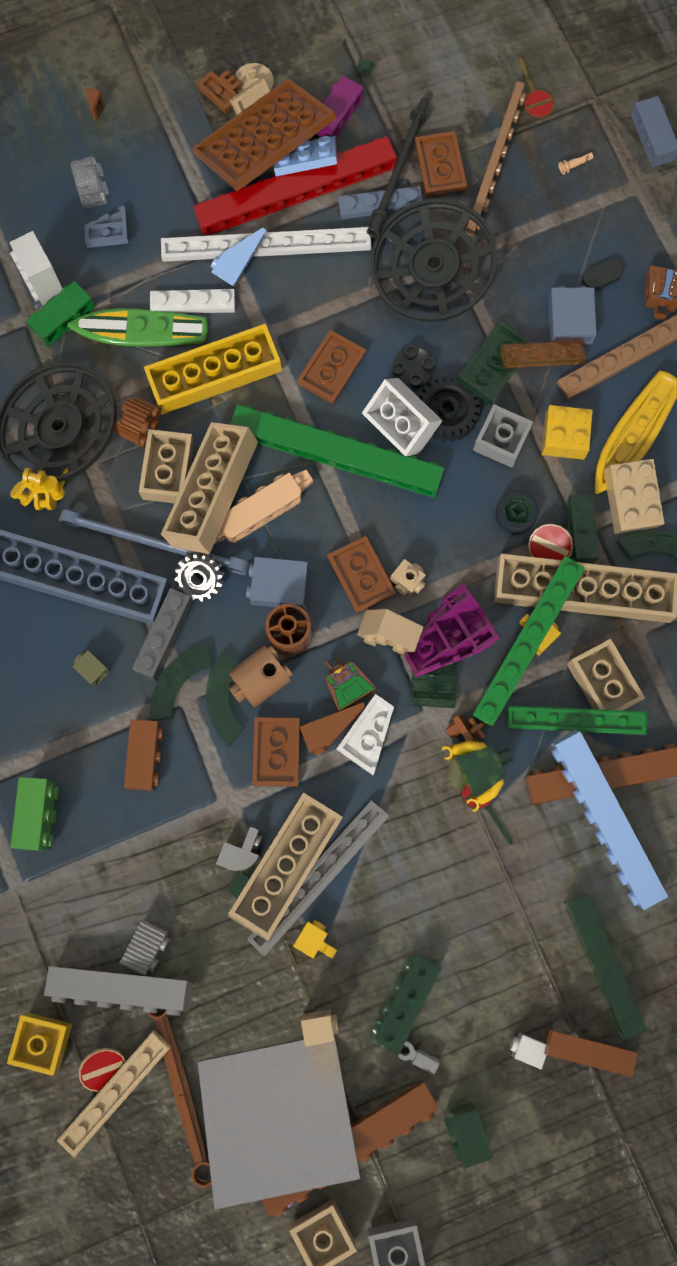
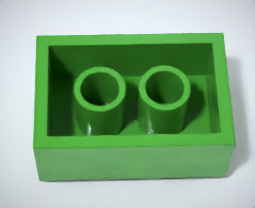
[10,777,59,852]

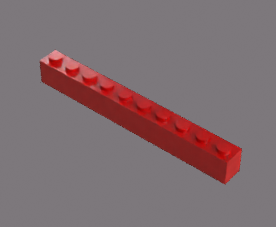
[193,137,397,236]

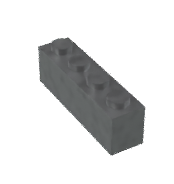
[132,588,193,682]

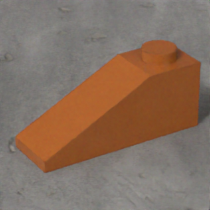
[300,703,365,756]

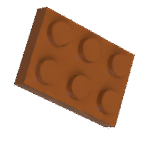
[414,131,467,197]
[297,330,366,405]
[327,536,396,614]
[252,717,300,787]

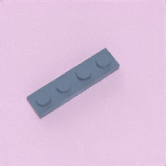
[338,186,422,219]

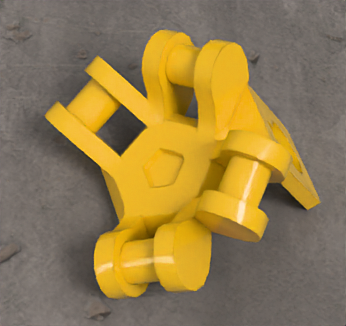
[10,467,69,510]

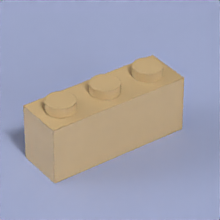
[301,1009,339,1046]

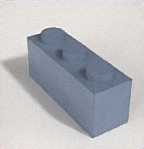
[631,96,677,167]

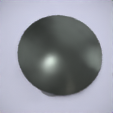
[392,345,435,388]

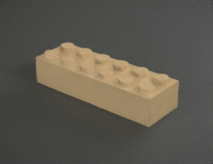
[161,422,258,554]
[228,793,343,941]

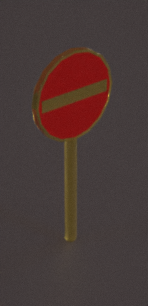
[518,57,554,119]

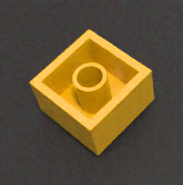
[541,405,592,460]
[7,1012,72,1076]

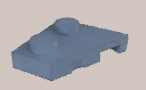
[84,206,128,248]

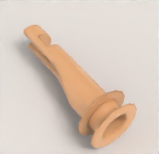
[558,152,593,175]

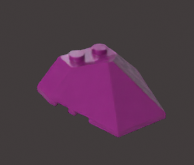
[403,583,501,677]

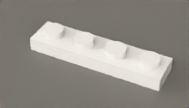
[150,289,235,314]

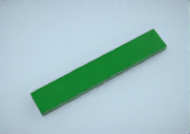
[508,705,648,735]

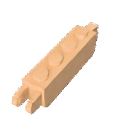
[214,470,313,545]

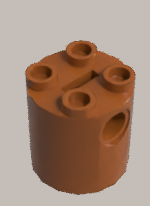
[265,604,312,656]

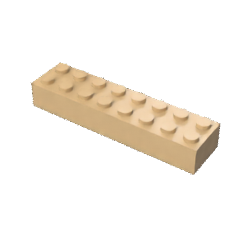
[493,554,677,623]

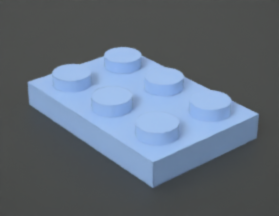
[274,136,337,176]

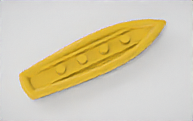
[595,370,677,494]

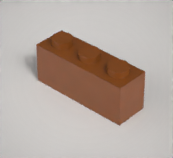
[124,719,164,791]

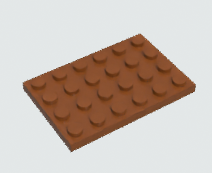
[191,78,336,191]

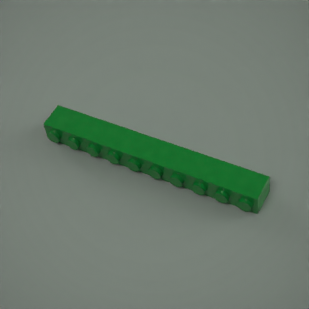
[230,405,444,498]

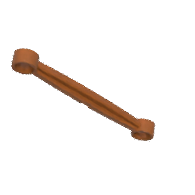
[146,1011,212,1188]

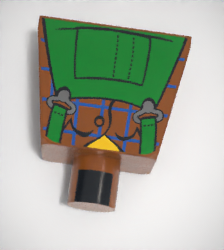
[325,656,376,712]

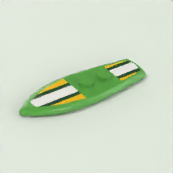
[66,308,208,347]

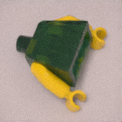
[442,741,513,812]

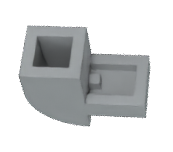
[216,827,262,871]

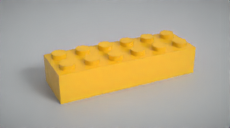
[144,324,282,415]

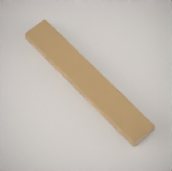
[57,1030,172,1157]

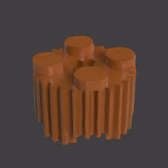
[115,397,161,447]

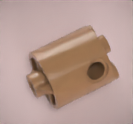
[228,646,293,708]

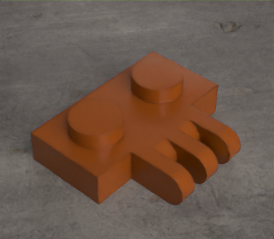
[197,70,243,114]

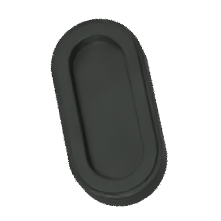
[582,260,623,291]

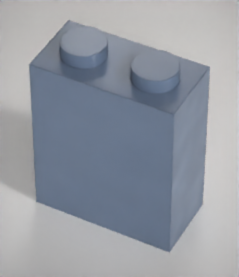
[548,286,596,344]
[246,557,308,610]

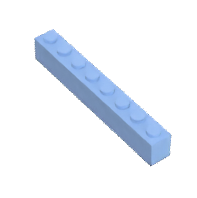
[551,730,668,910]

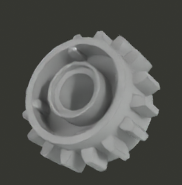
[175,552,224,601]

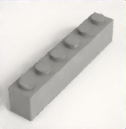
[44,966,192,1016]

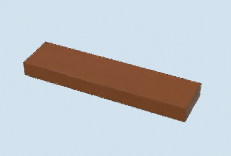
[544,1030,638,1077]

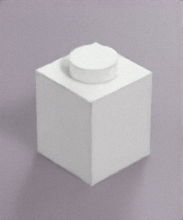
[510,1033,546,1069]

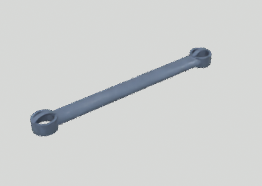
[59,509,250,575]

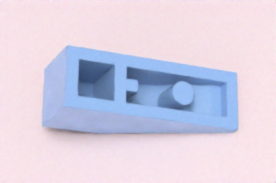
[211,228,267,287]

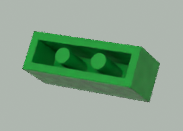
[26,281,95,348]

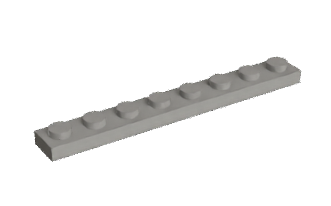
[247,800,389,956]

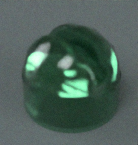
[357,59,375,76]

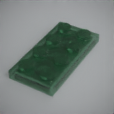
[455,321,535,405]

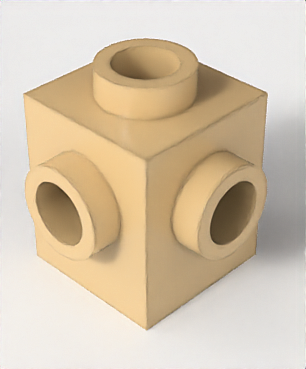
[390,559,426,597]

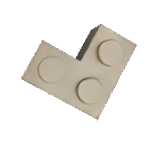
[357,609,423,654]

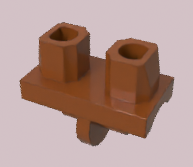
[446,714,486,756]

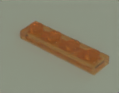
[500,341,587,368]

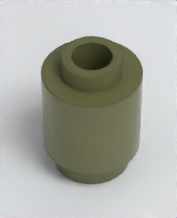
[446,756,473,791]

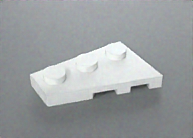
[336,694,394,776]

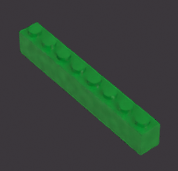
[473,556,586,727]

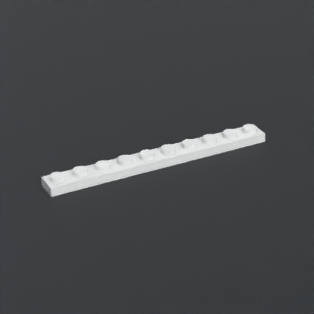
[161,227,371,262]

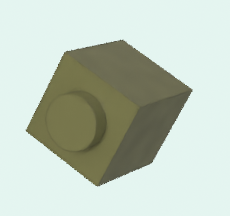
[72,651,111,688]

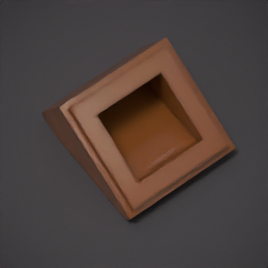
[86,87,104,121]

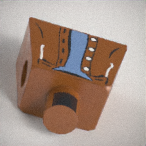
[645,265,677,319]

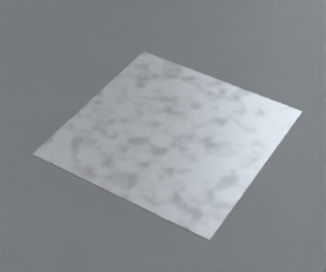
[198,1039,360,1210]

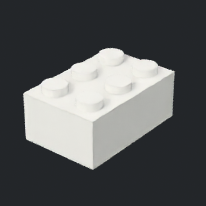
[9,231,62,307]
[362,378,442,456]

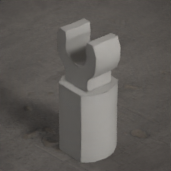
[397,1041,440,1075]

